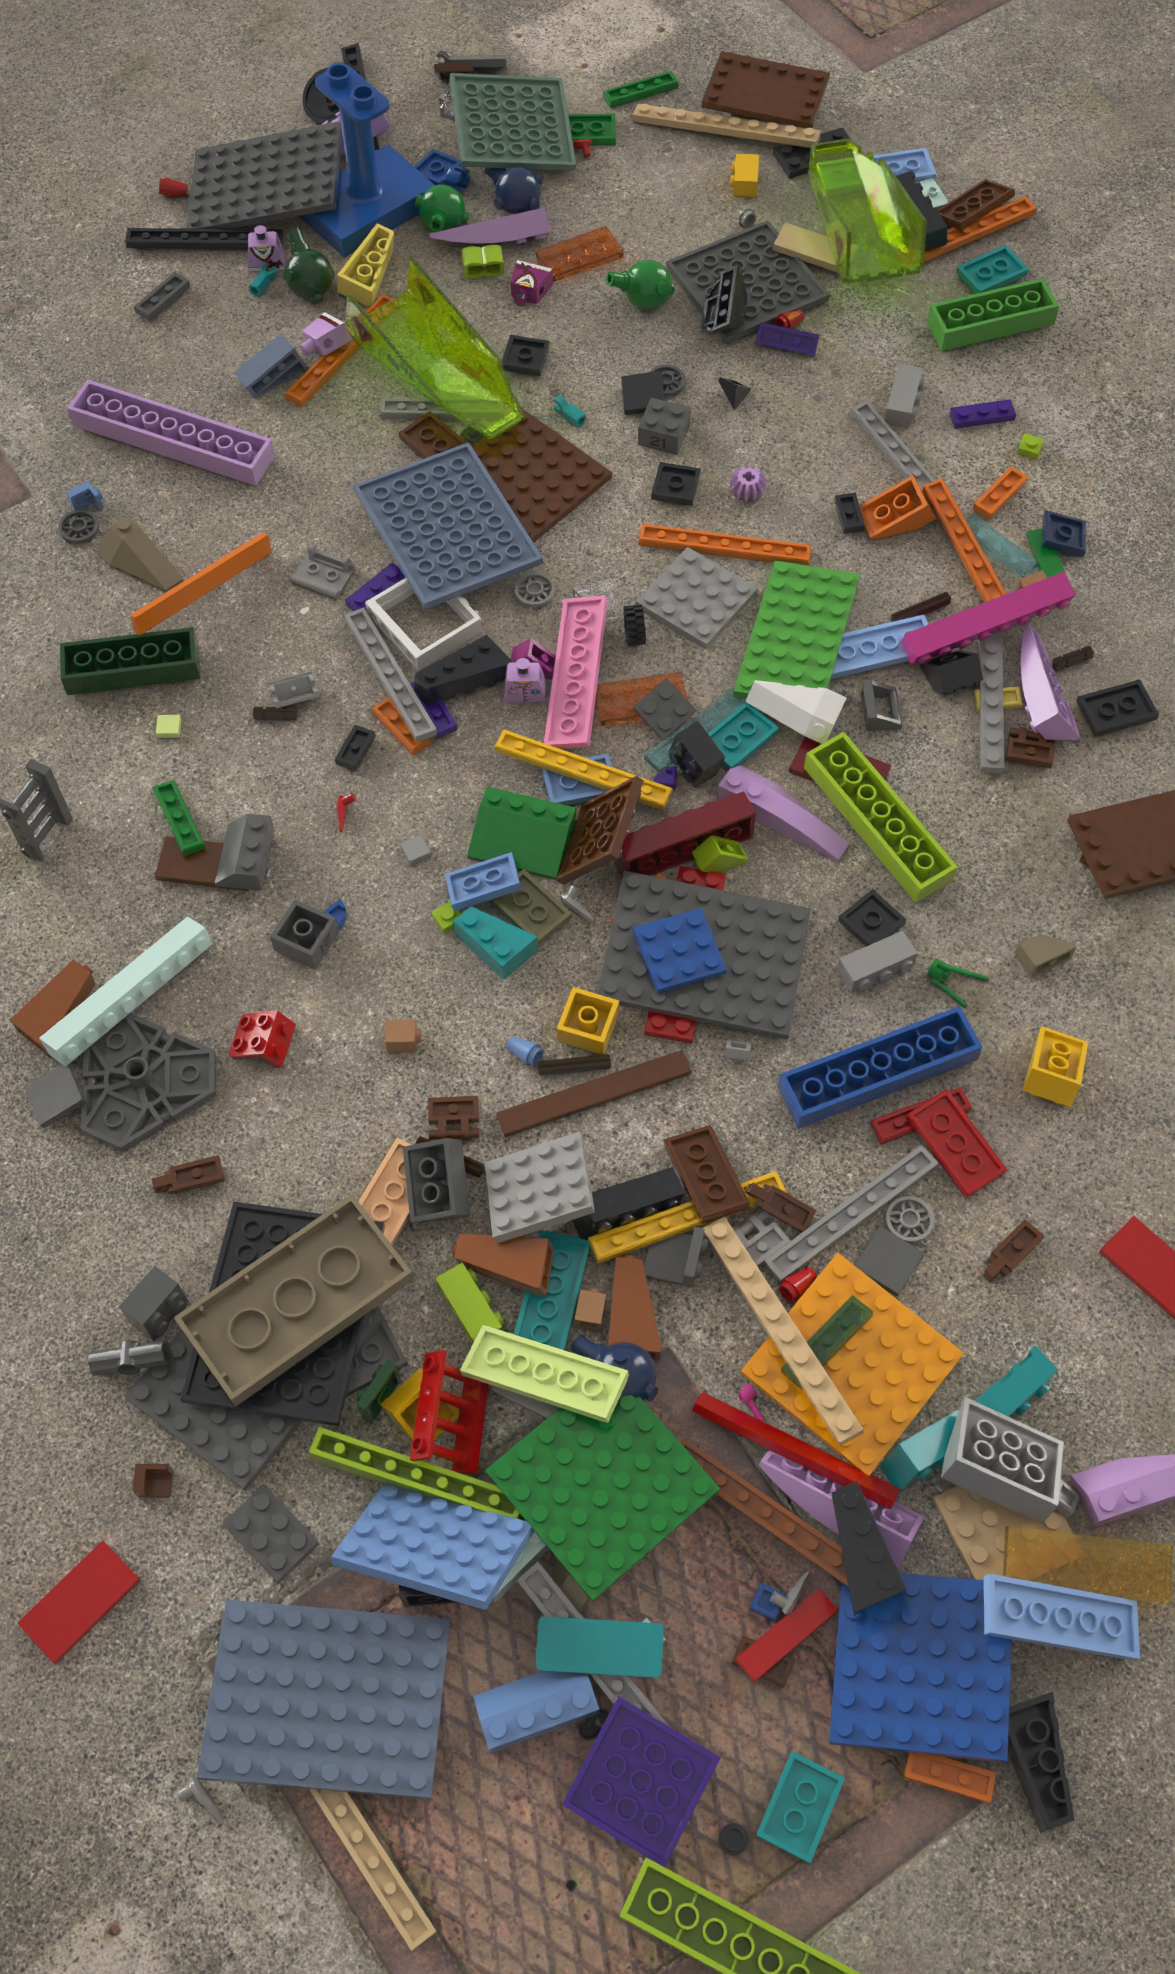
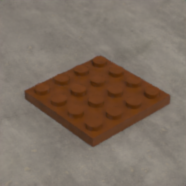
[556,776,644,885]

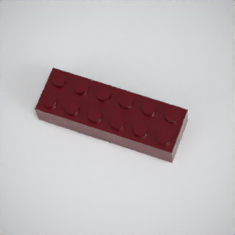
[614,791,756,878]

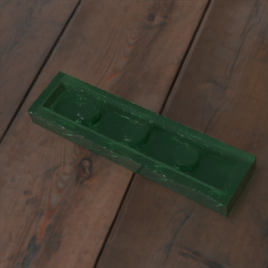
[781,1295,873,1390]

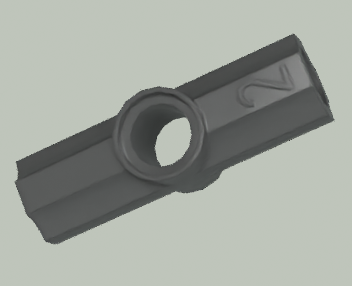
[88,1340,172,1376]

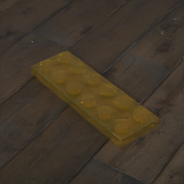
[1003,1526,1173,1603]

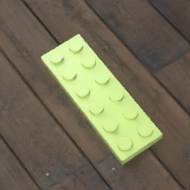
[460,1325,629,1423]

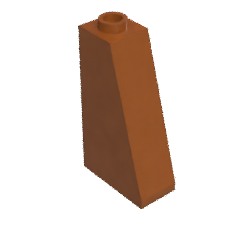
[10,959,96,1058]
[452,1233,554,1297]
[608,1255,661,1360]

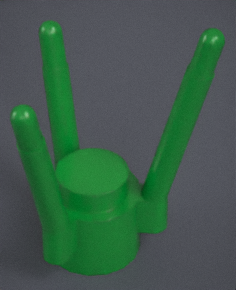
[927,958,989,1008]

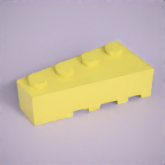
[337,223,394,307]

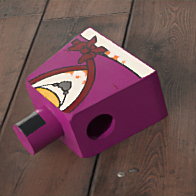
[511,260,553,307]

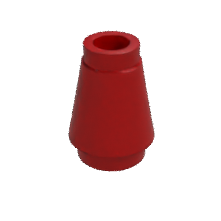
[159,177,188,197]
[774,310,804,329]
[779,1267,817,1303]

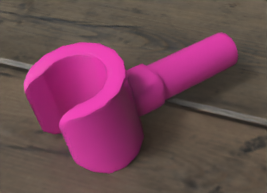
[738,1384,764,1421]

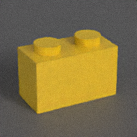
[730,154,759,197]

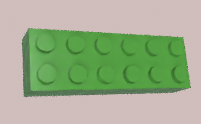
[927,278,1059,351]

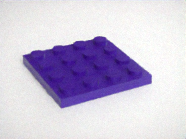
[562,1696,721,1867]

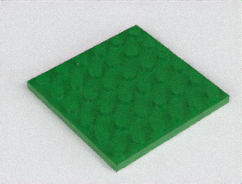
[485,1395,720,1602]

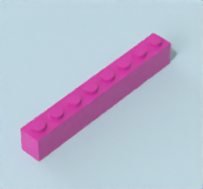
[901,572,1076,665]

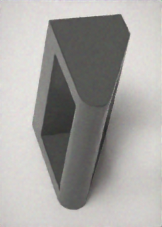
[860,681,902,731]

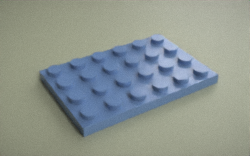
[331,1484,534,1610]

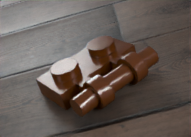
[1005,727,1055,768]
[428,1096,479,1141]

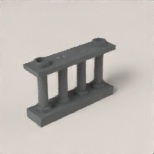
[0,759,73,861]

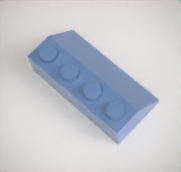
[473,1671,600,1754]

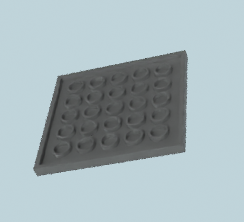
[666,220,830,344]

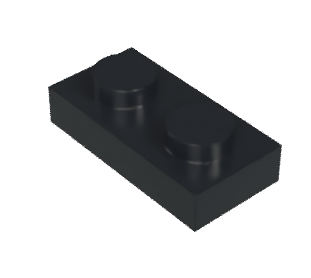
[834,492,865,534]
[335,725,376,771]

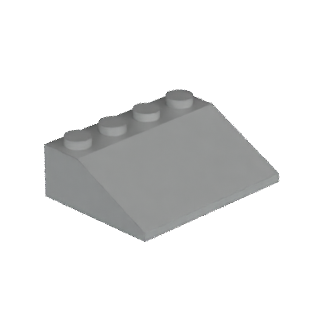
[941,1397,1064,1524]

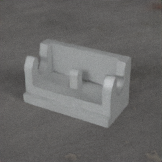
[268,671,319,708]

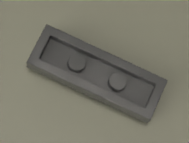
[134,272,191,321]

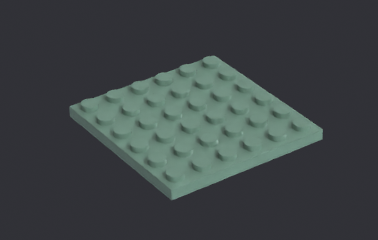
[450,73,576,171]

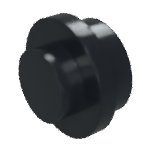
[719,1823,748,1855]

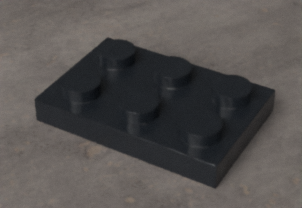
[1076,679,1159,737]

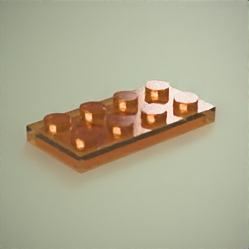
[536,226,624,282]
[596,672,688,726]

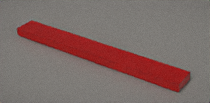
[692,1392,900,1509]

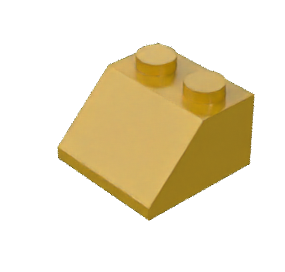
[380,1368,460,1441]

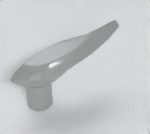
[561,885,595,923]
[770,1572,809,1614]
[177,1776,224,1824]

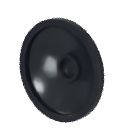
[302,68,339,124]

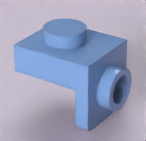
[66,481,103,510]

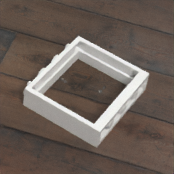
[365,578,483,671]

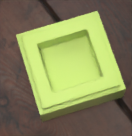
[156,715,182,738]

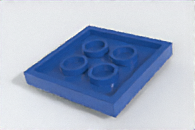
[633,908,727,994]

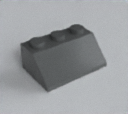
[215,814,275,890]
[403,1138,470,1223]

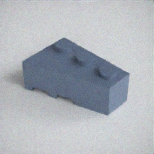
[234,333,308,399]

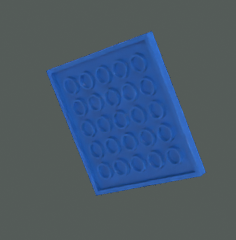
[829,1573,1012,1763]

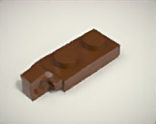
[152,1155,225,1194]
[744,1183,816,1233]
[982,1219,1045,1283]

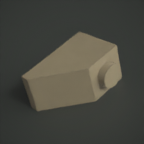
[1015,934,1076,977]

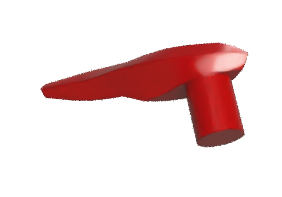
[572,139,592,157]
[336,792,356,832]

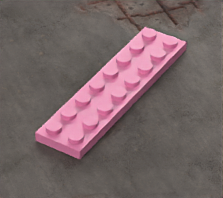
[544,595,608,749]

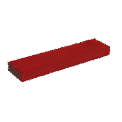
[870,1087,972,1145]
[735,1588,838,1683]

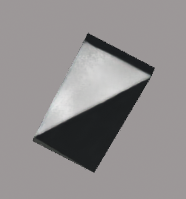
[718,377,751,410]

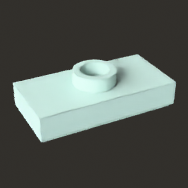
[916,178,949,210]

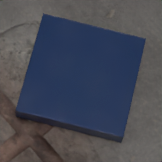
[1042,511,1086,557]

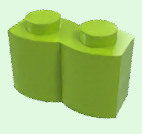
[462,245,504,279]

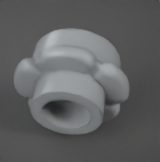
[738,208,756,228]

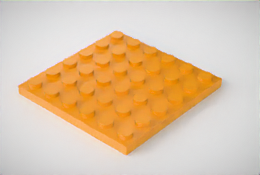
[740,1253,964,1475]

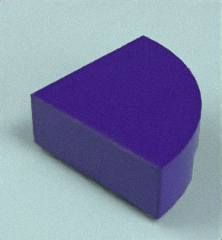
[653,766,677,790]

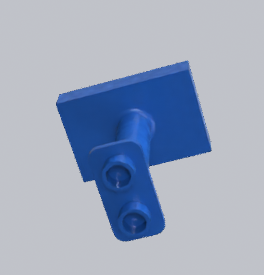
[299,63,435,258]

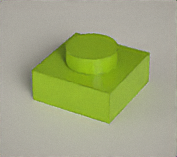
[1017,433,1044,460]
[431,901,461,933]

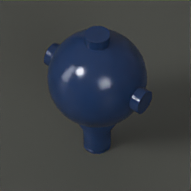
[485,167,542,214]
[571,1335,658,1402]

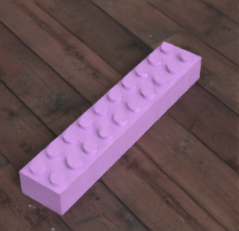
[67,379,275,486]

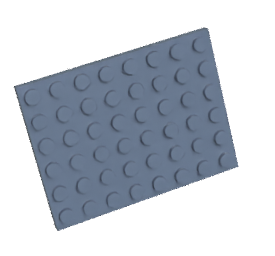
[353,442,543,610]
[197,1600,450,1800]

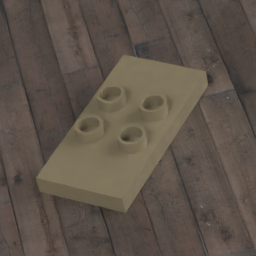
[174,1194,414,1407]

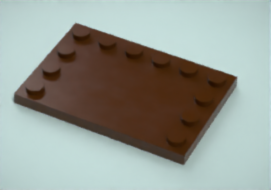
[701,51,830,128]
[1067,790,1175,899]

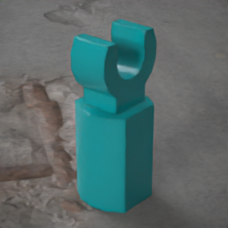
[249,264,277,297]
[554,395,586,428]

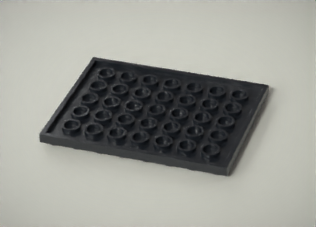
[180,1201,385,1426]

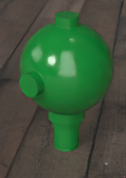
[414,184,470,233]
[606,260,675,310]

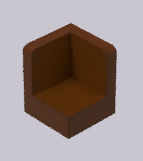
[133,1464,173,1498]

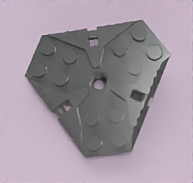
[81,1013,216,1152]

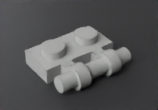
[733,1211,790,1268]

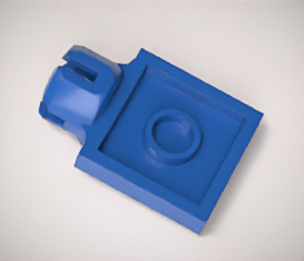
[414,149,471,191]

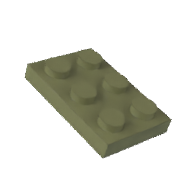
[489,869,572,946]

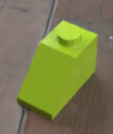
[692,836,749,873]

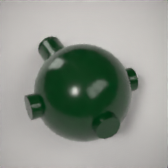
[283,227,334,304]

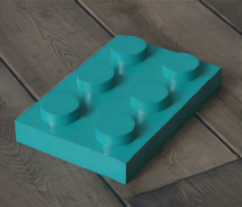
[956,245,1029,294]
[708,702,779,770]
[756,1751,845,1864]

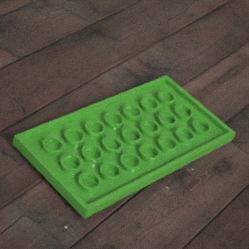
[733,560,860,699]

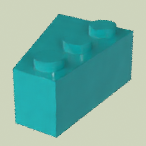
[453,906,539,980]
[975,1346,1058,1418]
[879,1410,959,1494]

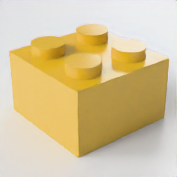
[557,987,619,1055]

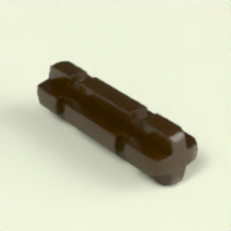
[1051,645,1094,671]
[253,707,298,720]

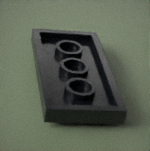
[773,127,859,179]

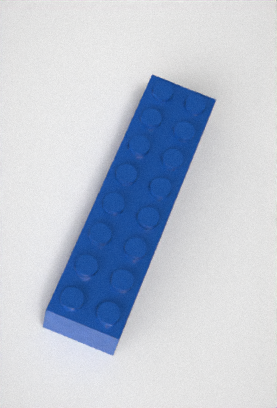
[777,1006,982,1129]

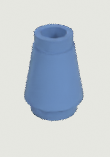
[506,1036,544,1067]

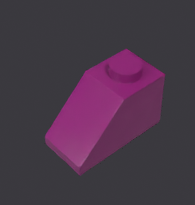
[511,638,556,679]

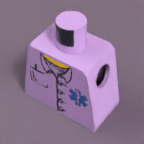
[503,658,546,702]

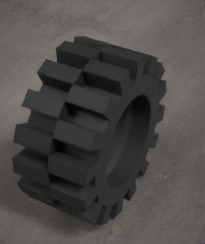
[623,604,646,646]

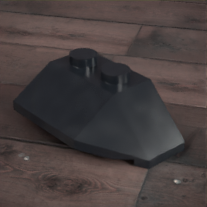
[701,265,748,334]

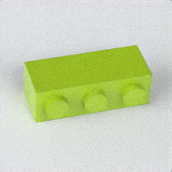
[435,1262,505,1345]

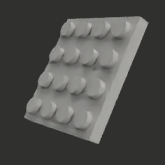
[636,547,758,649]
[485,1132,595,1244]

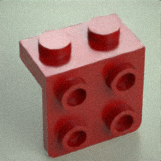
[229,1010,296,1068]

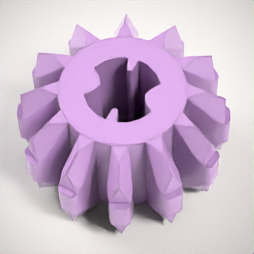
[730,466,766,502]

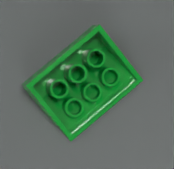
[467,786,576,880]

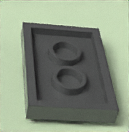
[223,1484,320,1584]

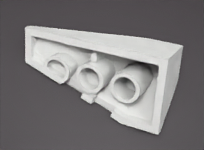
[745,680,847,744]

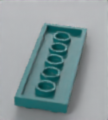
[514,1230,591,1351]

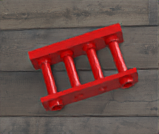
[410,1350,489,1476]

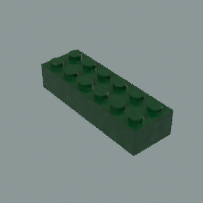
[60,627,201,695]

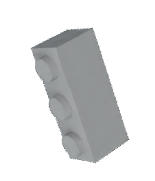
[885,364,925,428]
[837,931,917,993]

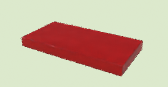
[905,1089,1008,1199]
[1099,1216,1175,1319]
[17,1540,141,1665]

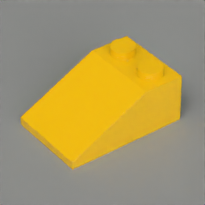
[1023,1026,1088,1107]

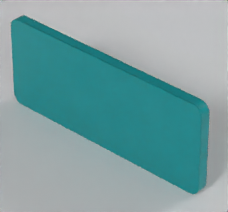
[536,1616,664,1678]

